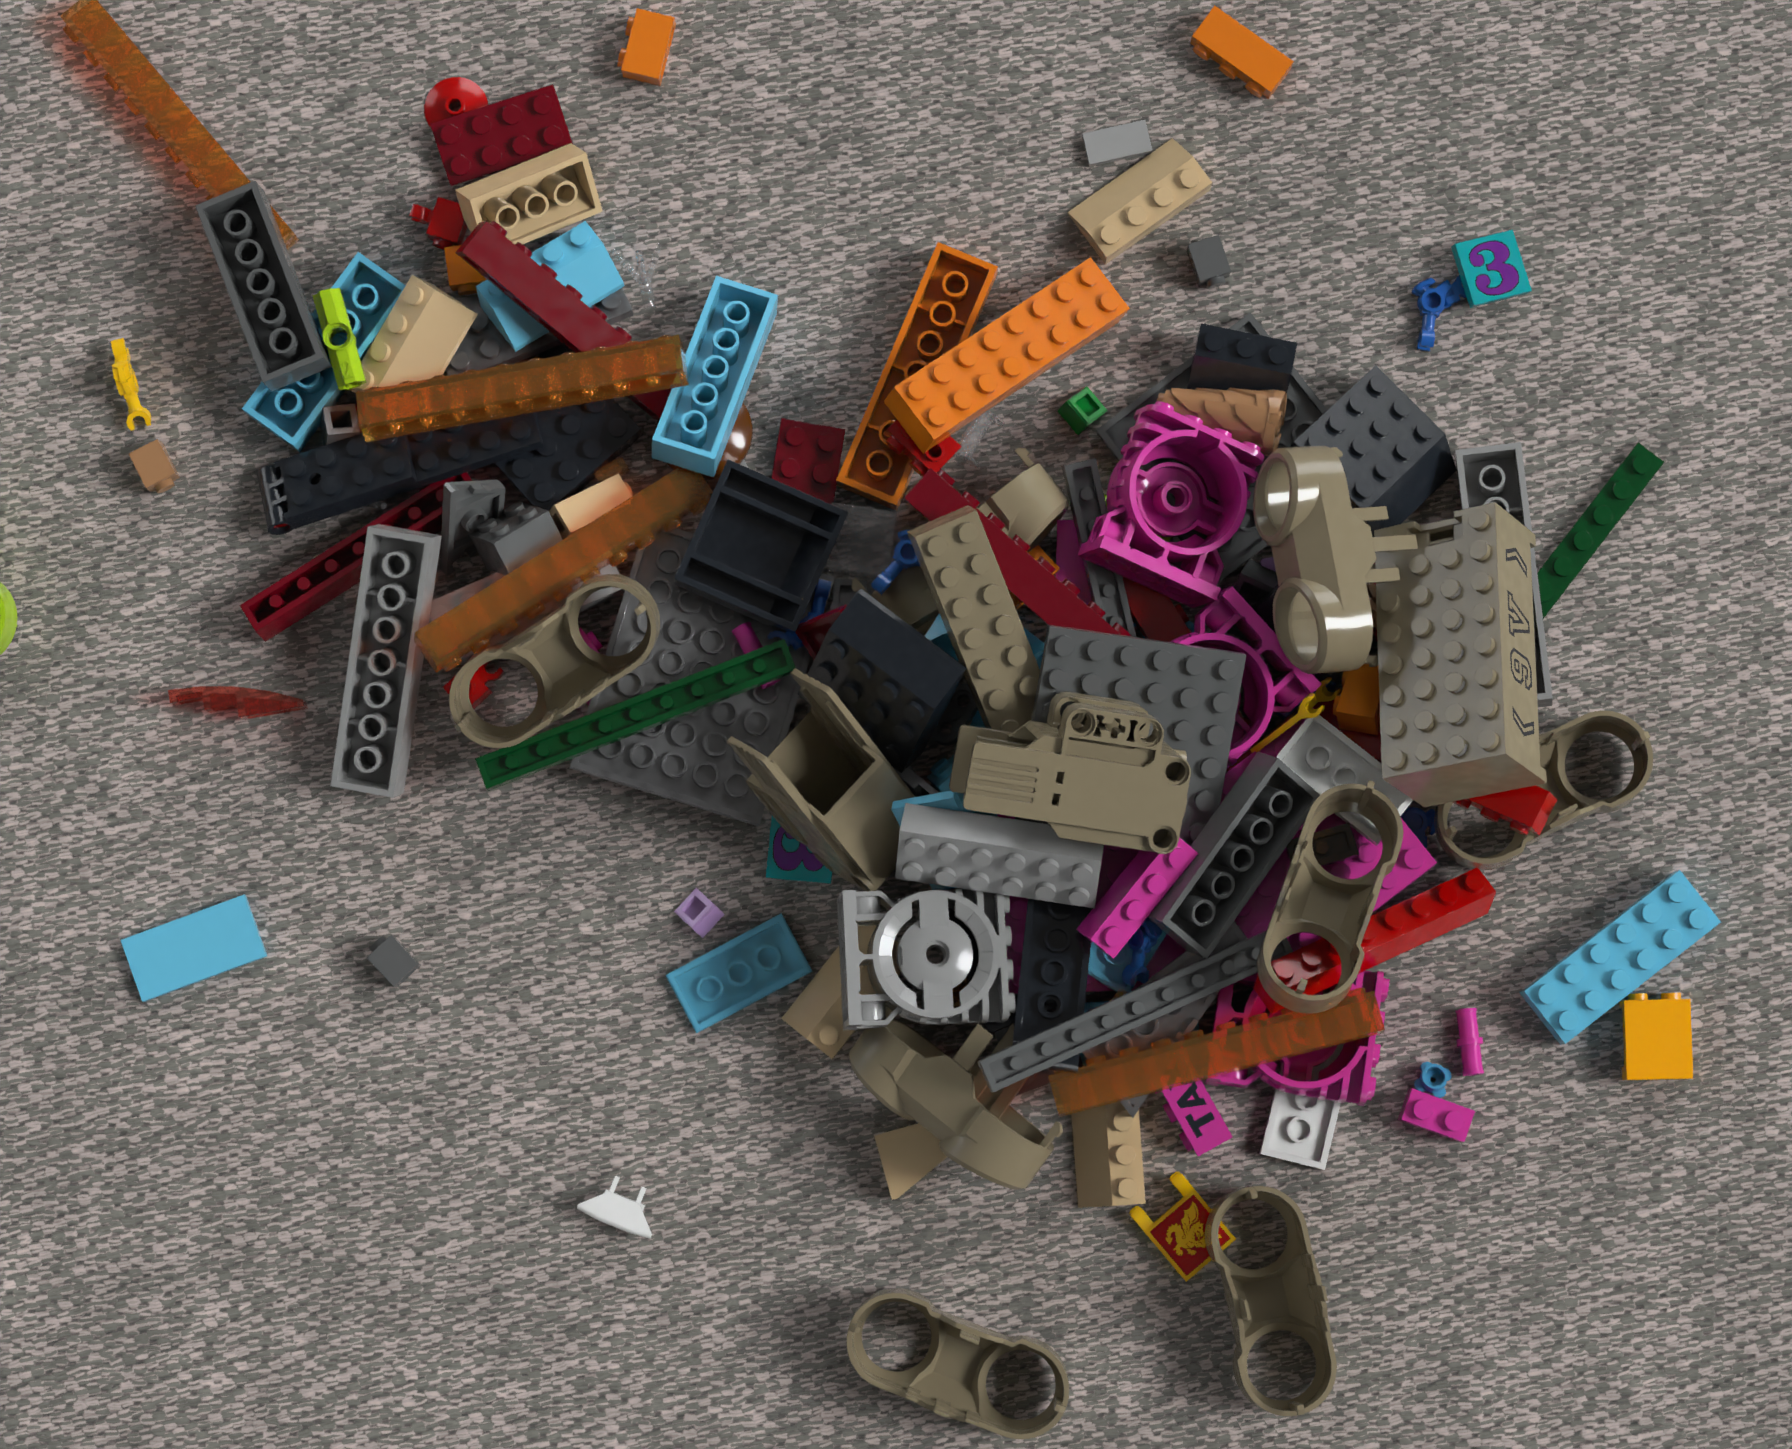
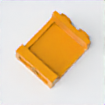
[1619,993,1693,1080]

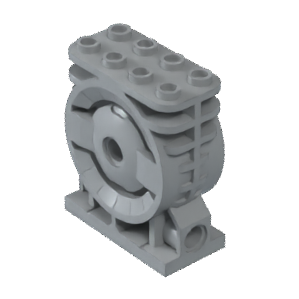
[837,888,1015,1031]

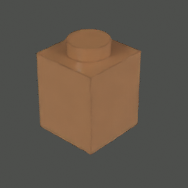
[129,439,180,493]

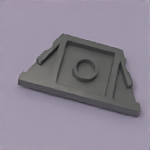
[440,480,505,576]

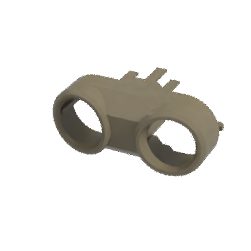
[1253,446,1418,674]
[851,448,1069,634]
[449,574,660,748]
[1434,711,1653,870]
[1257,780,1403,1013]
[849,1008,1063,1190]
[1205,1186,1337,1416]
[846,1288,1069,1439]

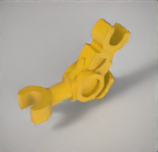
[111,338,152,431]

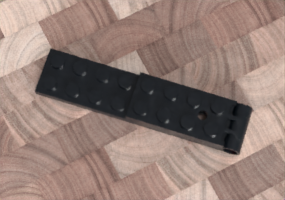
[257,385,544,535]
[1012,899,1093,1073]

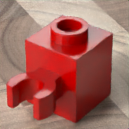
[409,197,468,250]
[443,660,504,709]

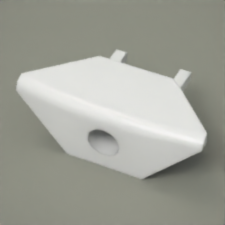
[577,1176,652,1239]

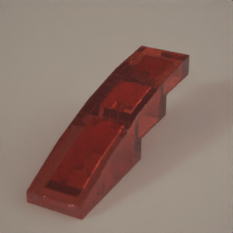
[168,686,308,720]

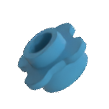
[1414,1062,1452,1098]

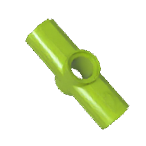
[312,288,367,390]

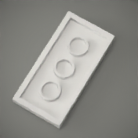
[1276,715,1413,846]
[1259,1026,1345,1170]

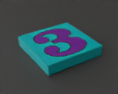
[1451,230,1532,308]
[766,816,832,884]

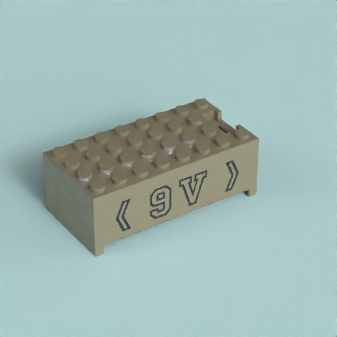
[1374,502,1547,807]

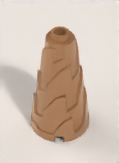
[1157,388,1287,456]

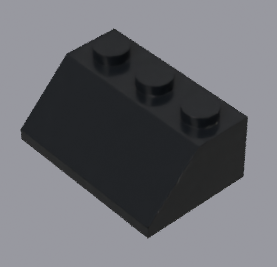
[1187,323,1298,393]

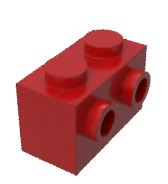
[883,419,962,477]

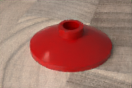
[424,77,488,128]

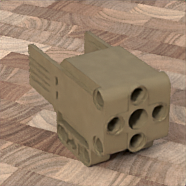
[727,668,915,891]
[949,692,1191,854]

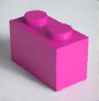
[1398,1088,1475,1142]

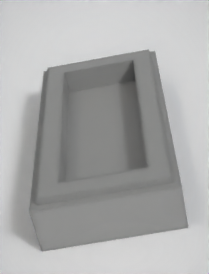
[1082,120,1153,167]

